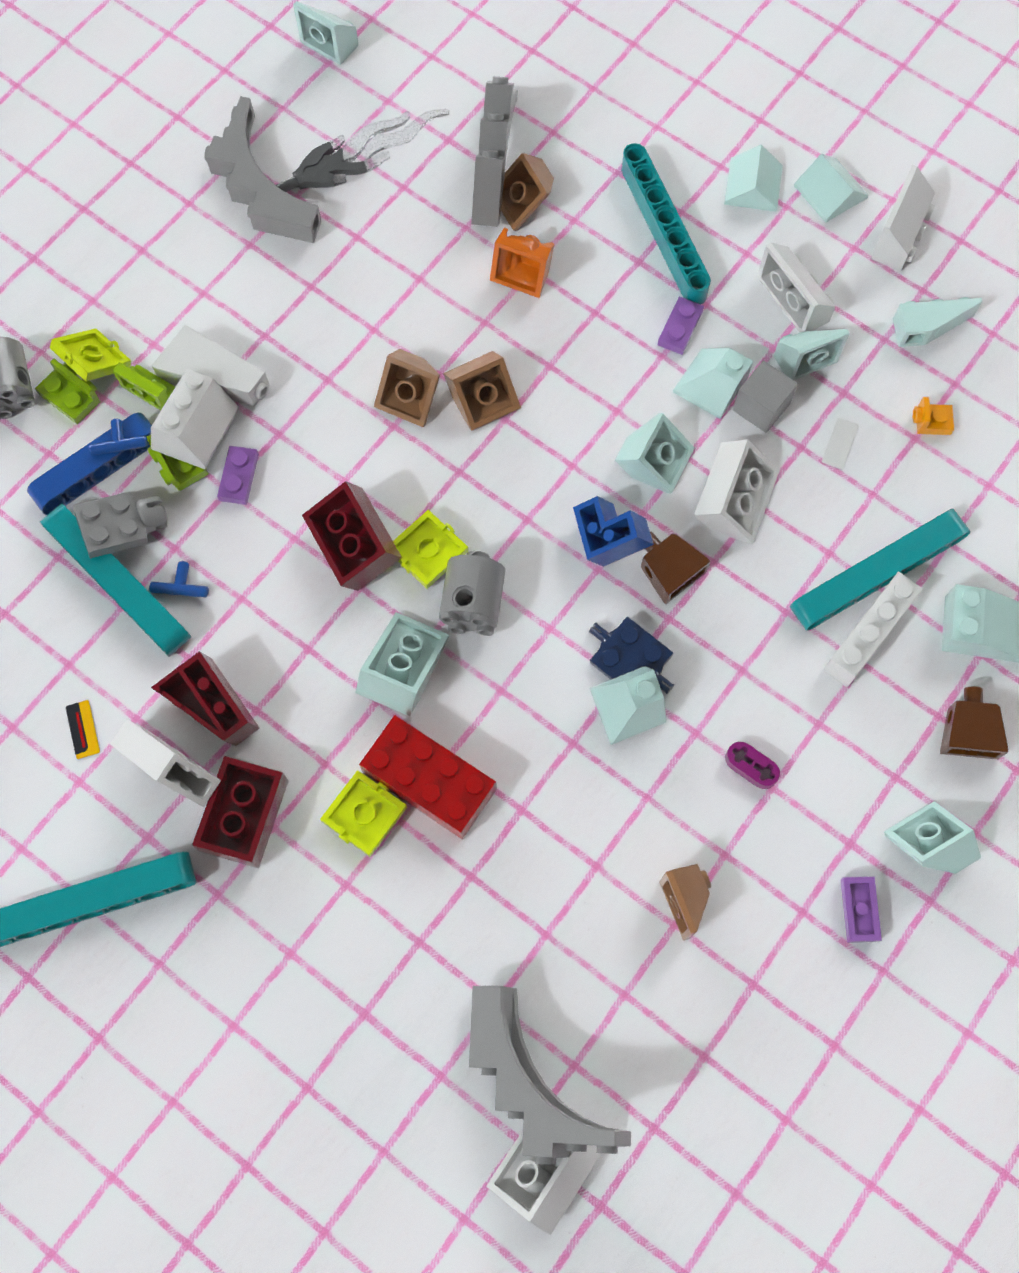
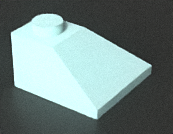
[293,1,358,65]
[774,329,850,380]
[673,348,753,419]
[615,413,695,493]
[589,666,666,745]
[884,801,981,874]

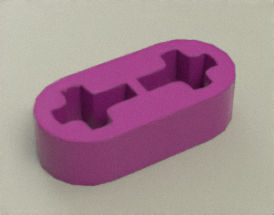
[725,741,780,789]

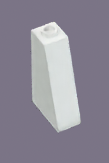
[151,325,270,406]
[110,719,221,807]

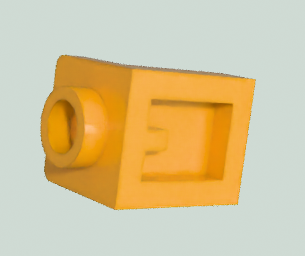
[912,397,954,435]

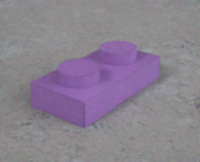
[657,296,704,355]
[217,446,259,505]
[840,876,882,943]

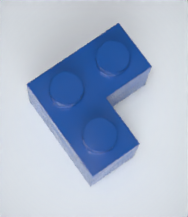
[573,496,654,567]

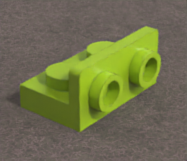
[35,358,101,425]
[113,362,175,411]
[147,435,209,491]

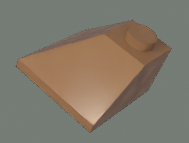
[501,153,554,231]
[374,349,440,427]
[659,864,711,941]

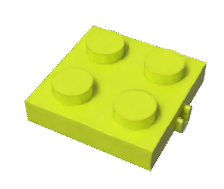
[50,328,131,382]
[393,509,469,589]
[320,770,407,857]

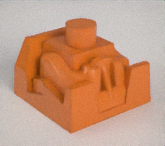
[490,228,555,298]

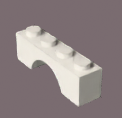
[823,571,923,687]

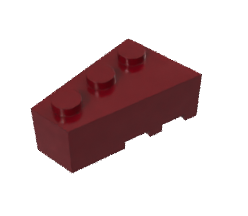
[151,651,260,746]

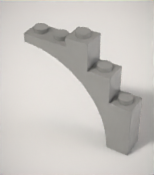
[471,76,518,227]
[204,96,322,243]
[469,986,631,1165]

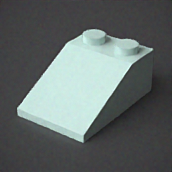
[942,584,1019,663]
[355,612,449,716]

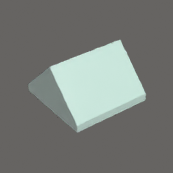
[724,145,783,212]
[794,153,868,223]

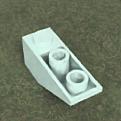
[893,297,982,347]

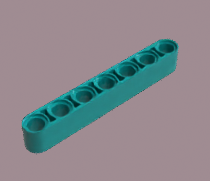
[621,143,711,305]
[40,503,192,657]
[790,509,971,631]
[0,852,197,947]

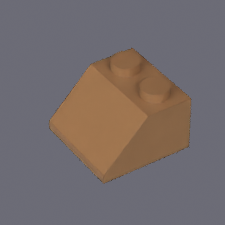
[443,351,521,431]

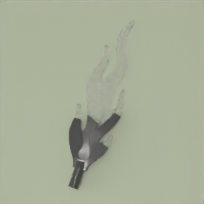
[276,109,450,192]

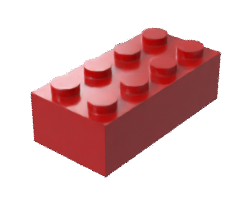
[359,715,497,840]

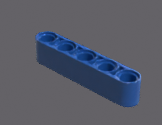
[27,412,152,515]

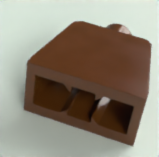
[641,531,711,604]
[940,686,1008,760]

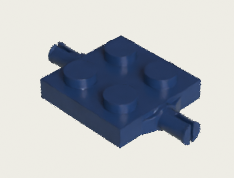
[589,616,675,694]

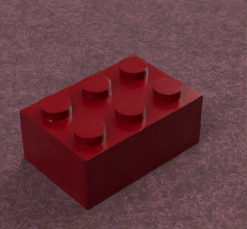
[302,481,402,591]
[192,756,289,869]

